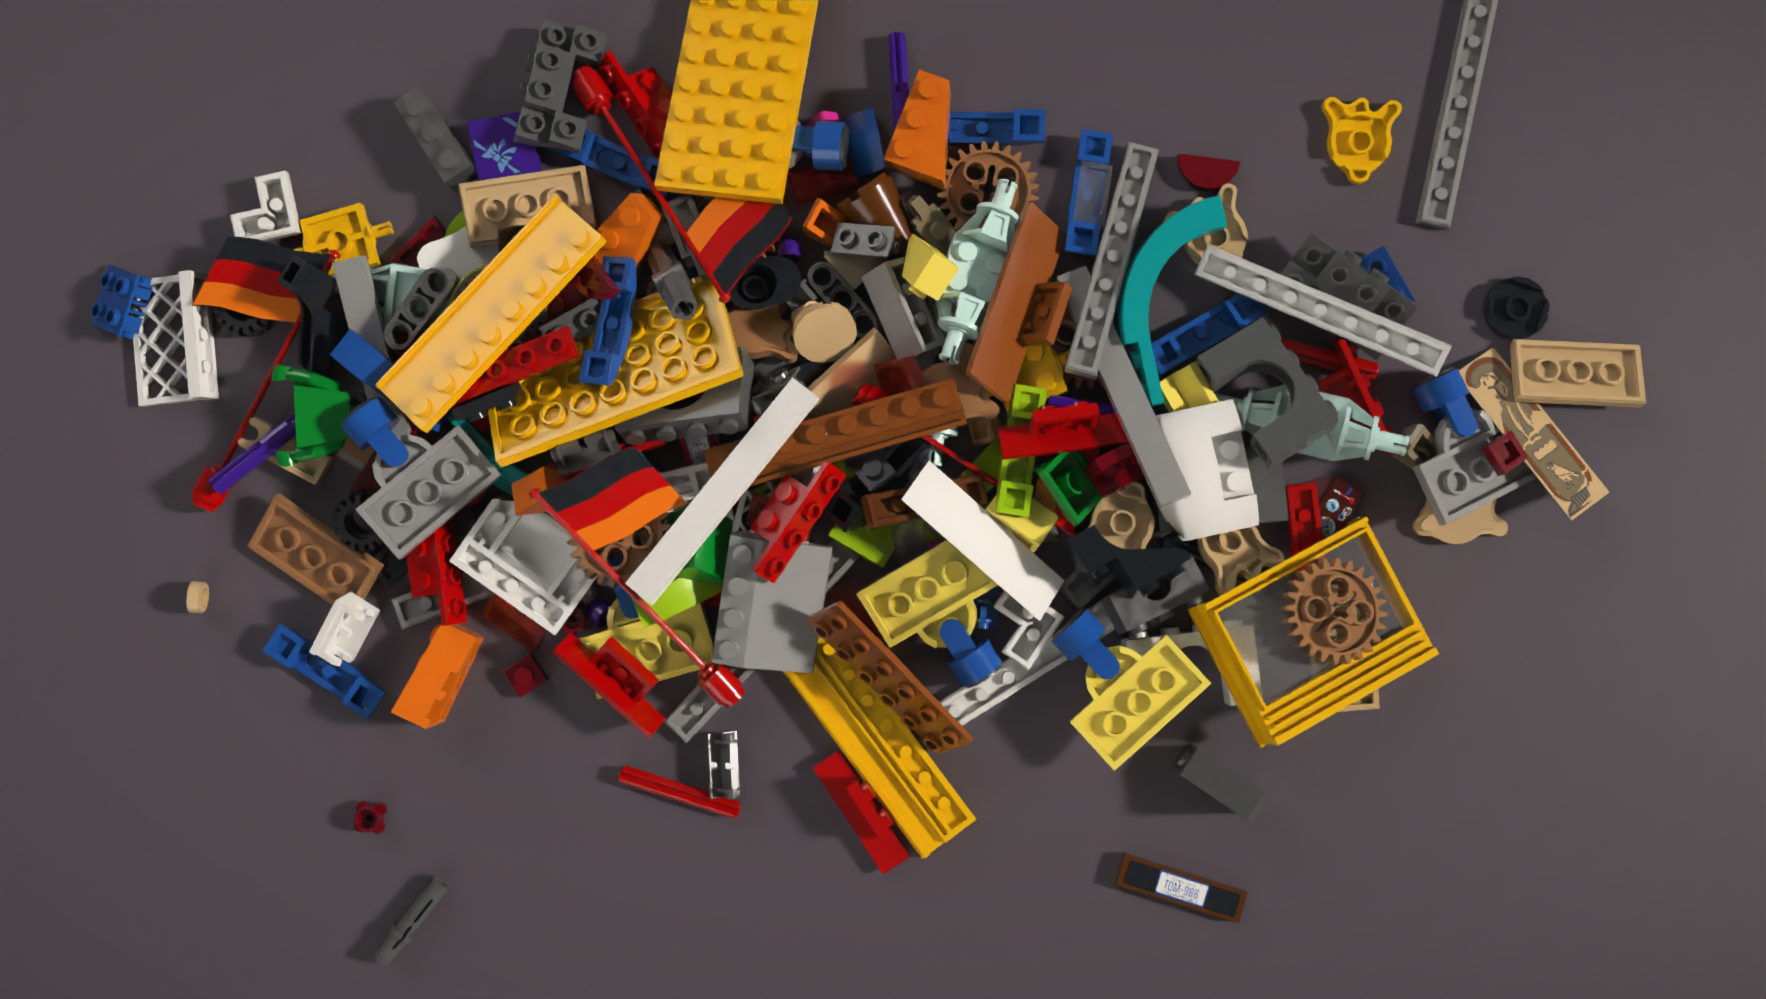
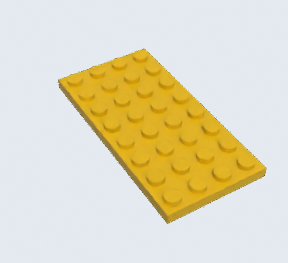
[654,0,819,204]
[488,276,744,468]

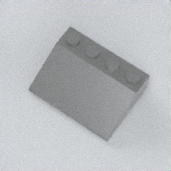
[712,530,833,673]

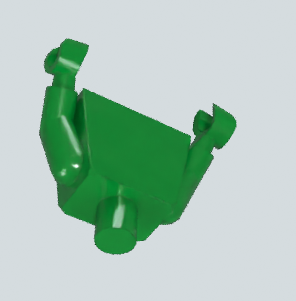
[271,365,359,467]

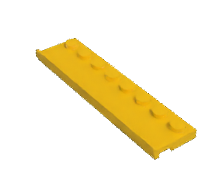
[375,195,607,433]
[783,637,976,859]

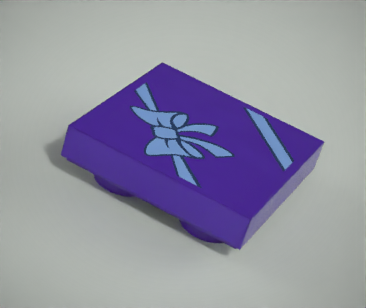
[467,112,542,181]

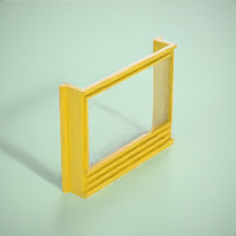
[1187,516,1439,748]

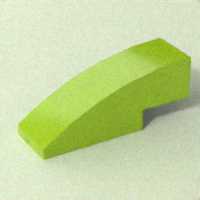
[631,578,723,628]

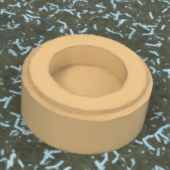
[186,581,209,614]

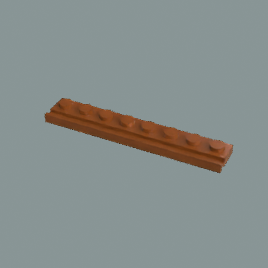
[703,378,967,487]

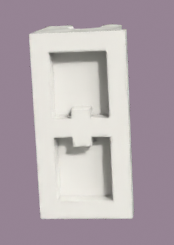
[309,592,380,666]

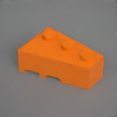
[884,69,951,190]
[595,193,666,280]
[391,623,485,729]

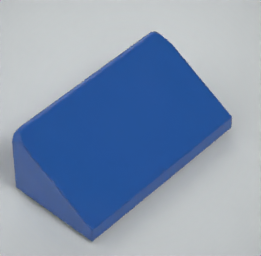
[844,108,886,180]

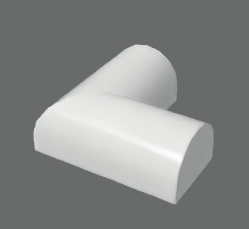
[230,171,302,242]
[993,590,1065,670]

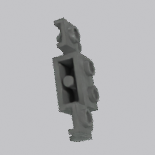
[513,18,607,154]
[1280,232,1418,360]

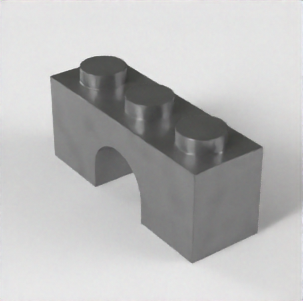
[394,86,477,191]
[1101,556,1210,636]

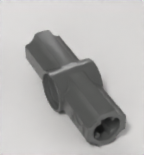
[646,243,699,321]

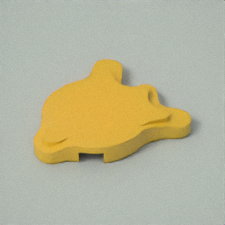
[1321,97,1402,185]

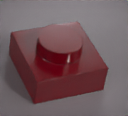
[1481,430,1528,476]
[503,653,549,698]

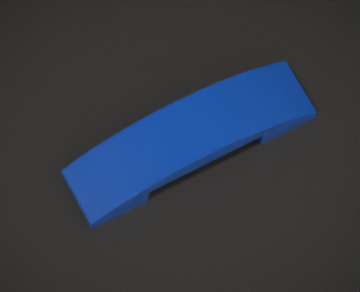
[948,108,1046,146]
[553,129,669,198]
[1064,129,1113,257]
[579,256,637,386]
[1151,294,1268,375]
[330,328,454,432]
[262,624,387,720]

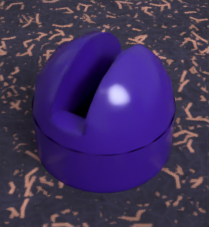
[776,236,802,262]
[588,599,612,627]

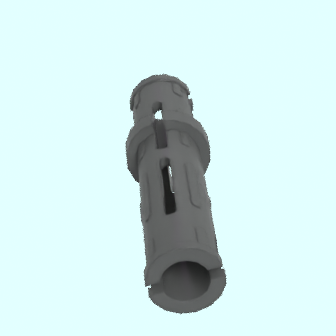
[373,876,450,966]

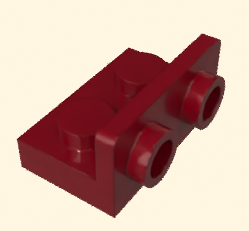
[1086,442,1145,498]

